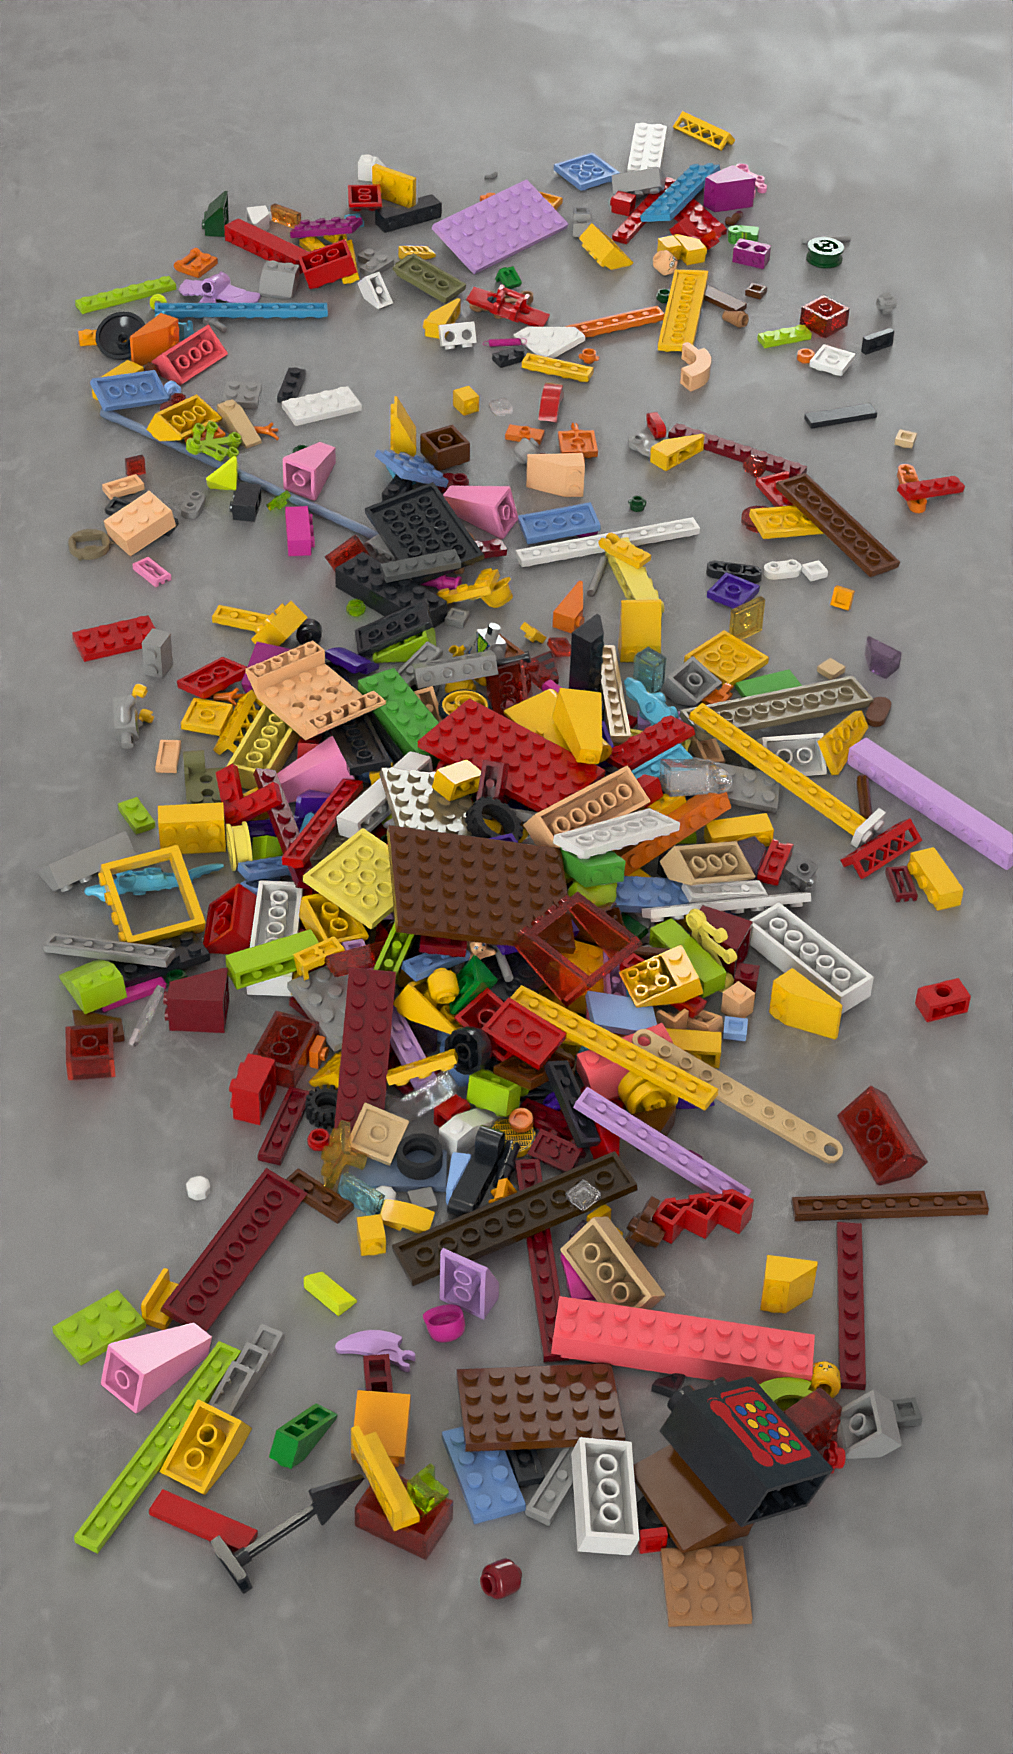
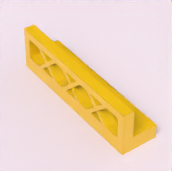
[673,111,735,151]
[213,690,263,755]
[351,1425,420,1531]

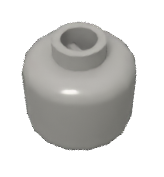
[513,438,540,465]

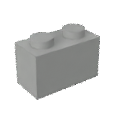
[142,628,173,679]

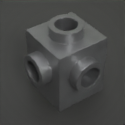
[781,853,818,892]

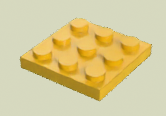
[684,630,769,686]

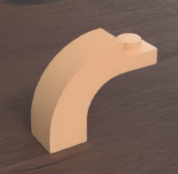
[680,342,711,392]

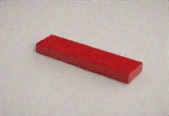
[149,1489,258,1552]

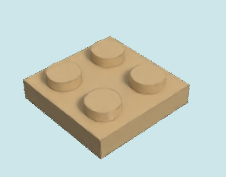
[345,1103,409,1166]

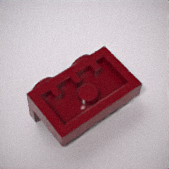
[527,1129,586,1172]

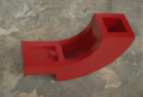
[538,383,564,422]

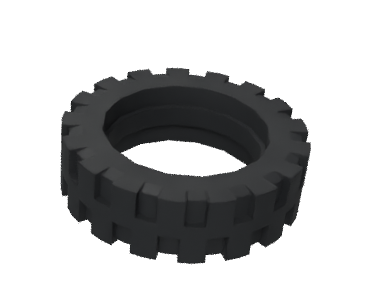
[465,796,523,842]

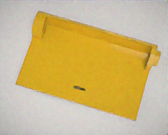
[504,689,612,762]

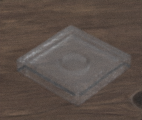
[128,985,165,1047]

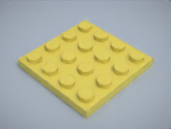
[303,828,394,929]

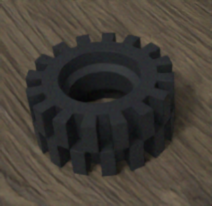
[305,1085,338,1129]

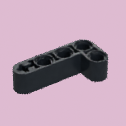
[447,1125,505,1217]

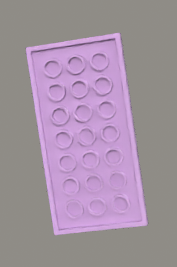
[432,179,569,275]

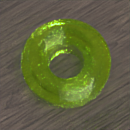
[346,599,366,617]

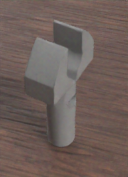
[203,317,227,332]

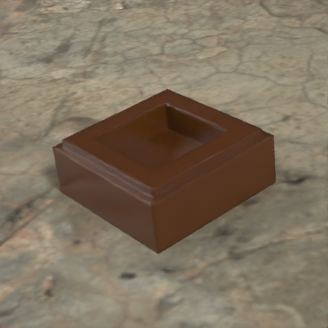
[745,282,767,300]

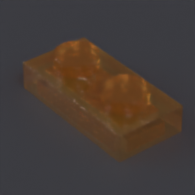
[270,203,301,228]

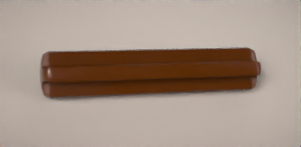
[856,775,872,820]

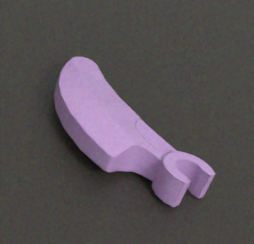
[335,1330,416,1372]

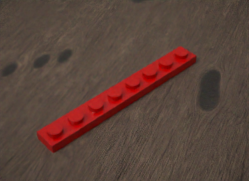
[612,177,676,245]
[282,779,363,868]

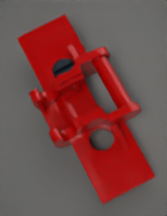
[466,284,550,327]

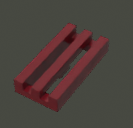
[885,866,918,902]

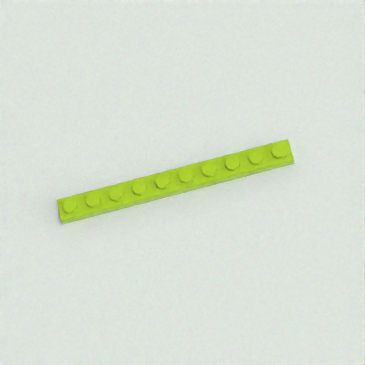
[74,1341,241,1554]

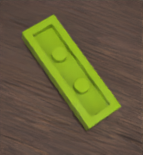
[757,325,812,348]

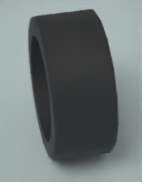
[397,1133,443,1180]

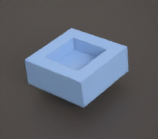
[723,1016,748,1041]

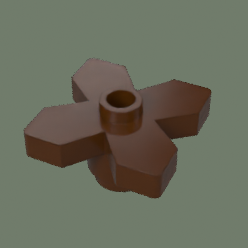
[625,1196,665,1250]

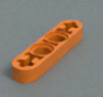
[897,464,927,513]

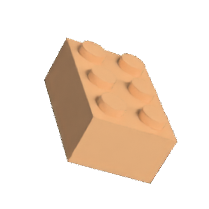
[104,491,176,557]

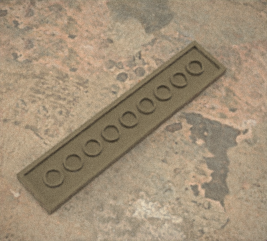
[679,676,874,741]

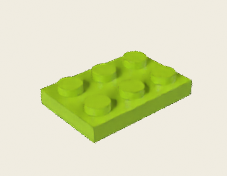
[52,1289,146,1366]

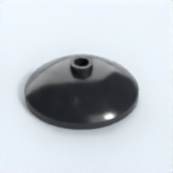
[96,311,145,360]

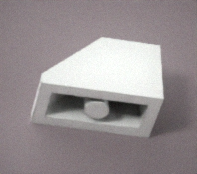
[358,154,386,182]
[246,205,272,231]
[357,272,393,309]

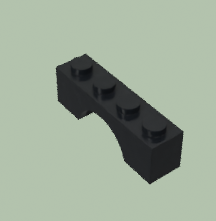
[375,194,442,233]

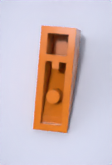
[553,580,585,634]

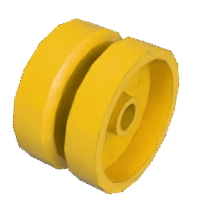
[618,1071,679,1114]

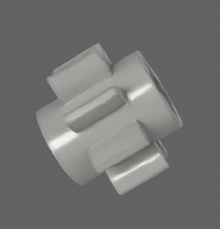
[876,292,897,314]

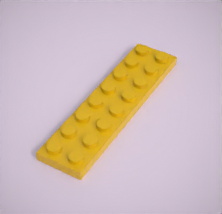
[658,269,708,352]

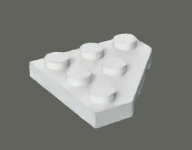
[513,327,585,359]

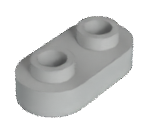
[181,490,205,519]

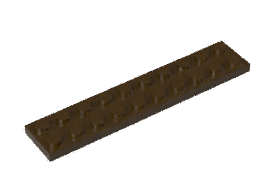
[392,1151,638,1286]

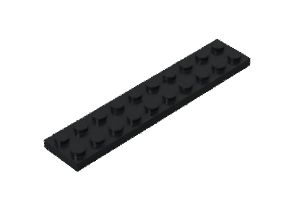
[325,660,391,776]

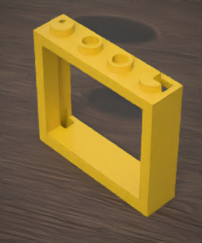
[98,845,206,945]

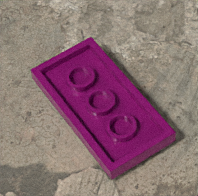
[290,216,363,238]

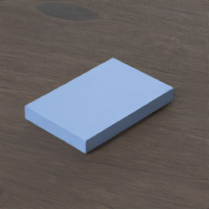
[585,991,657,1035]

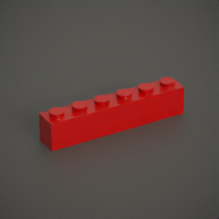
[224,218,308,274]

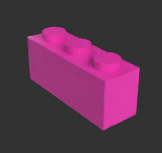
[285,506,315,556]

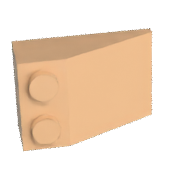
[526,453,585,497]

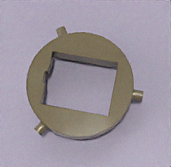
[68,529,114,561]

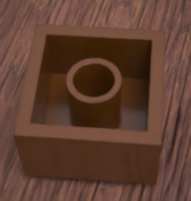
[420,424,470,471]

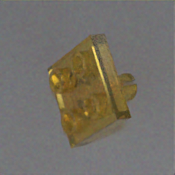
[321,1120,367,1189]

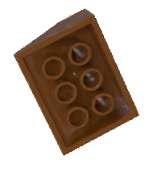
[633,1444,754,1554]

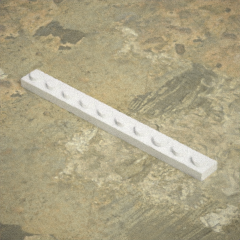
[515,517,700,567]

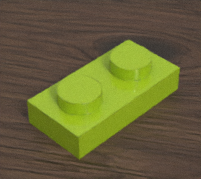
[118,797,156,835]

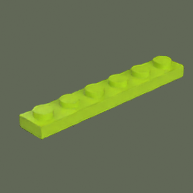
[75,276,176,314]

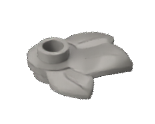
[628,434,659,457]

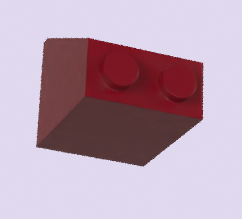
[690,905,753,978]
[163,968,230,1033]

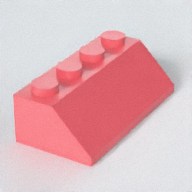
[152,324,228,385]
[576,1023,673,1101]

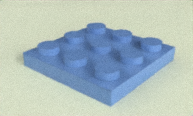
[553,152,620,191]
[375,449,449,488]

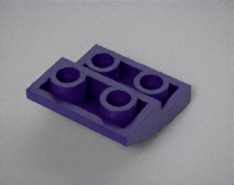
[325,647,379,675]

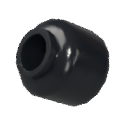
[296,618,323,645]

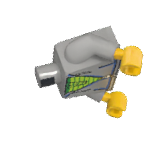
[449,623,507,686]
[113,684,154,749]

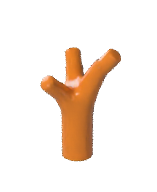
[253,422,279,440]
[213,688,245,707]

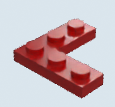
[216,763,283,827]

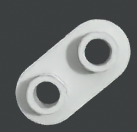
[763,559,802,580]

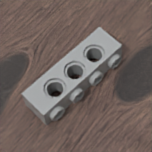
[412,650,498,689]

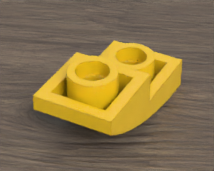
[380,1199,435,1234]

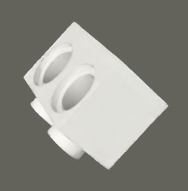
[438,321,477,349]

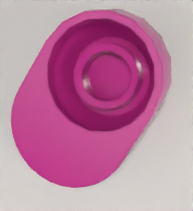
[423,1304,465,1343]

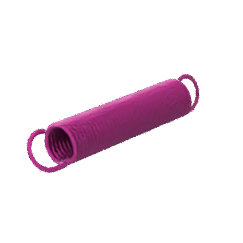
[483,338,527,347]

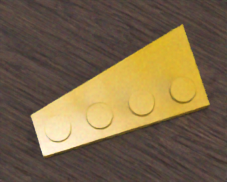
[817,710,868,775]

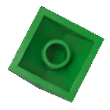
[449,955,498,1015]

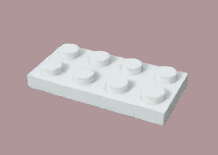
[282,386,362,426]

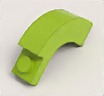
[759,1377,832,1422]

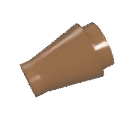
[722,311,749,328]

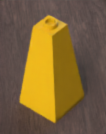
[552,688,602,764]

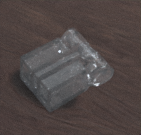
[660,759,733,797]

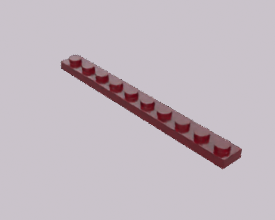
[515,1159,569,1363]

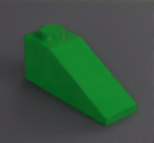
[269,1403,338,1469]

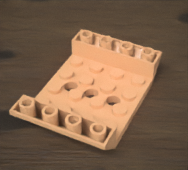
[245,641,386,740]

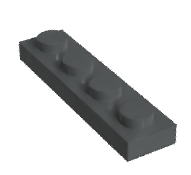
[380,549,461,583]

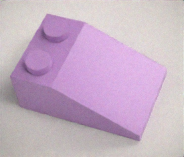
[440,1248,499,1320]

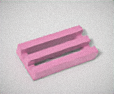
[133,557,171,587]

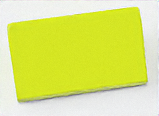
[303,1272,357,1317]

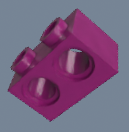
[732,238,771,269]

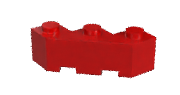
[652,1189,754,1244]

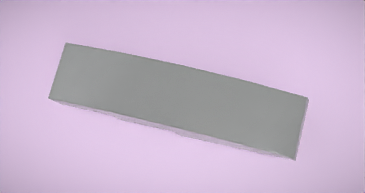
[209,1323,285,1416]

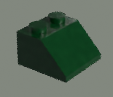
[202,191,229,237]

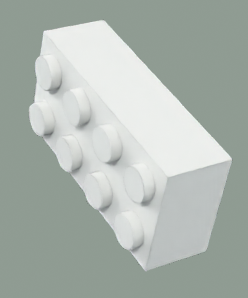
[571,1437,639,1555]

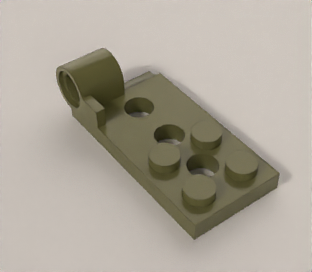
[392,253,466,304]
[183,750,225,825]

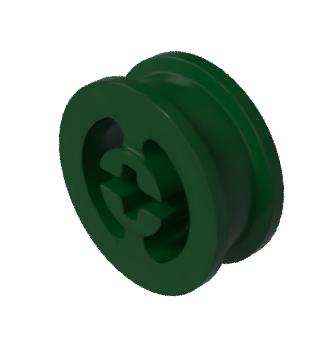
[806,237,844,268]

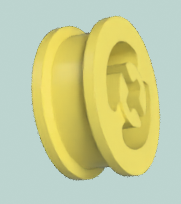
[226,821,253,871]

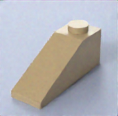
[217,399,262,449]

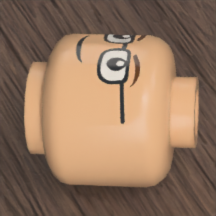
[653,250,678,276]

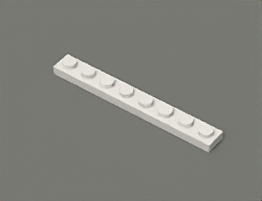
[642,892,811,922]

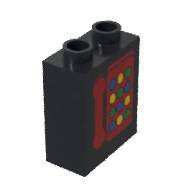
[659,1376,834,1527]

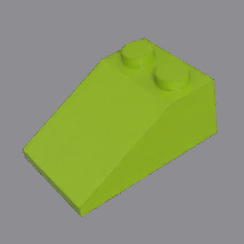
[373,628,437,663]
[59,959,127,1014]

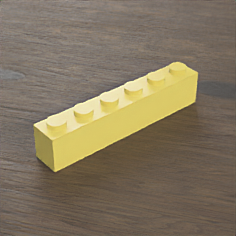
[605,537,665,619]

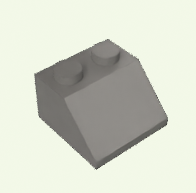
[258,260,300,300]
[661,656,722,706]
[832,1390,902,1459]

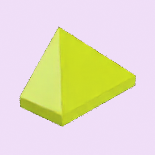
[206,456,238,490]

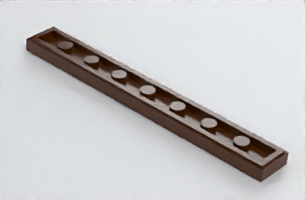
[791,1191,989,1221]

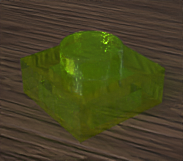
[266,490,291,511]

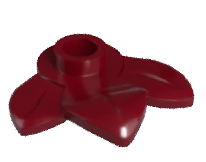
[437,473,469,493]

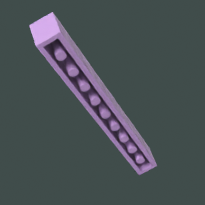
[847,738,1013,870]

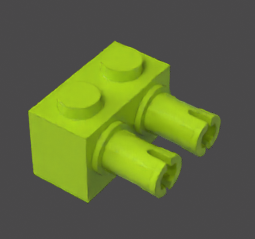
[466,1069,529,1117]

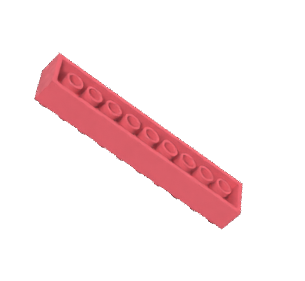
[551,1296,815,1384]

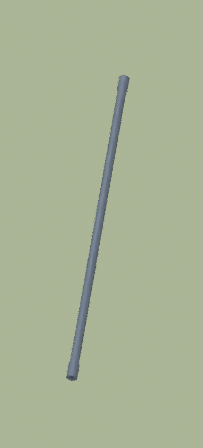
[100,409,378,539]

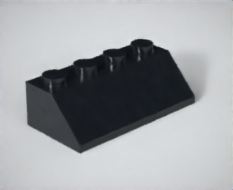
[569,614,604,692]

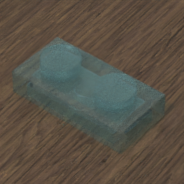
[336,1172,385,1216]

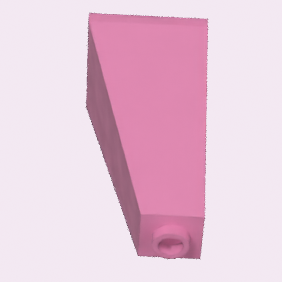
[283,442,336,501]
[443,486,518,539]
[277,736,355,803]
[101,1323,212,1413]

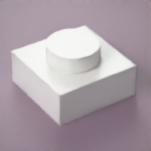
[801,560,828,581]

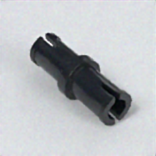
[492,1141,520,1188]

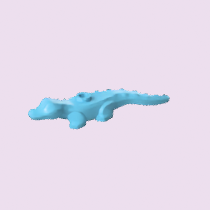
[624,677,682,745]
[84,863,224,902]

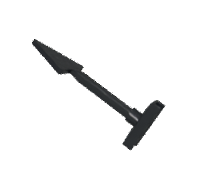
[210,1474,365,1594]

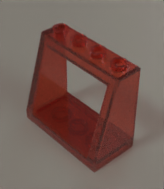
[513,892,643,1008]

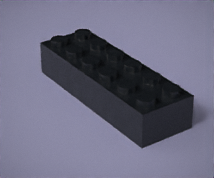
[335,552,447,628]

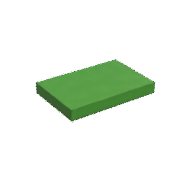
[735,669,802,698]

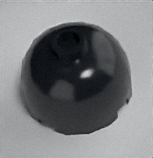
[445,1026,493,1075]

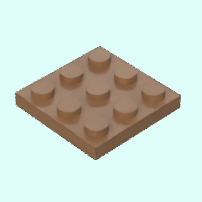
[660,1546,752,1627]

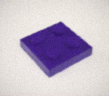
[707,572,760,611]

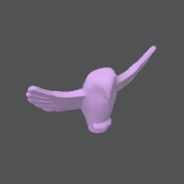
[178,271,261,303]

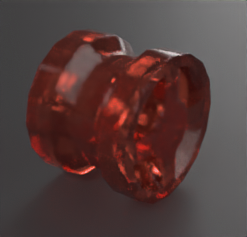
[743,455,766,478]

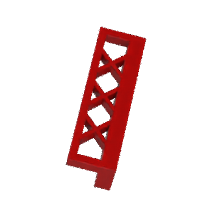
[840,818,922,879]

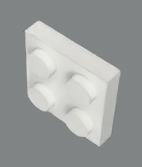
[809,344,855,376]

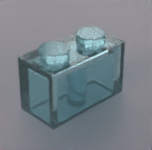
[633,647,667,693]

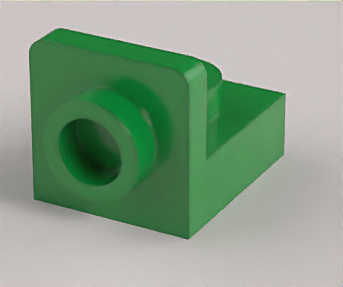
[495,266,522,289]

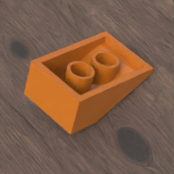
[130,313,180,366]

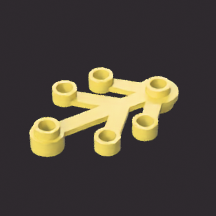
[686,908,737,993]

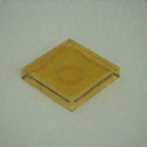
[729,596,766,640]

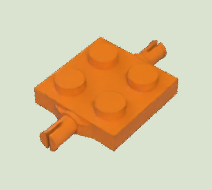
[558,423,598,462]

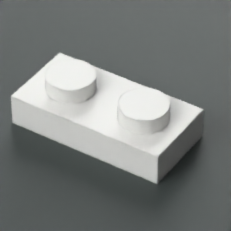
[850,808,886,848]

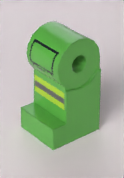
[728,225,759,244]

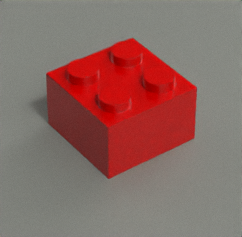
[229,1053,277,1125]

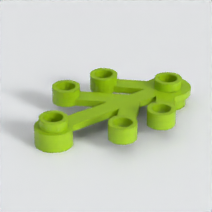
[186,421,242,461]

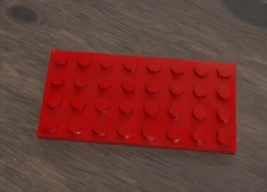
[418,698,605,812]

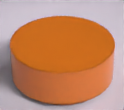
[797,348,815,363]
[509,1108,534,1133]

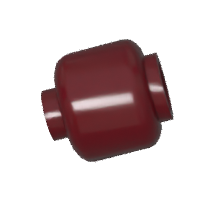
[480,1558,522,1600]

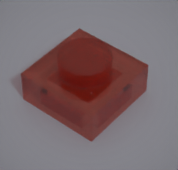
[125,455,146,476]
[547,637,571,657]

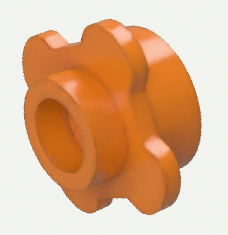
[579,348,599,364]

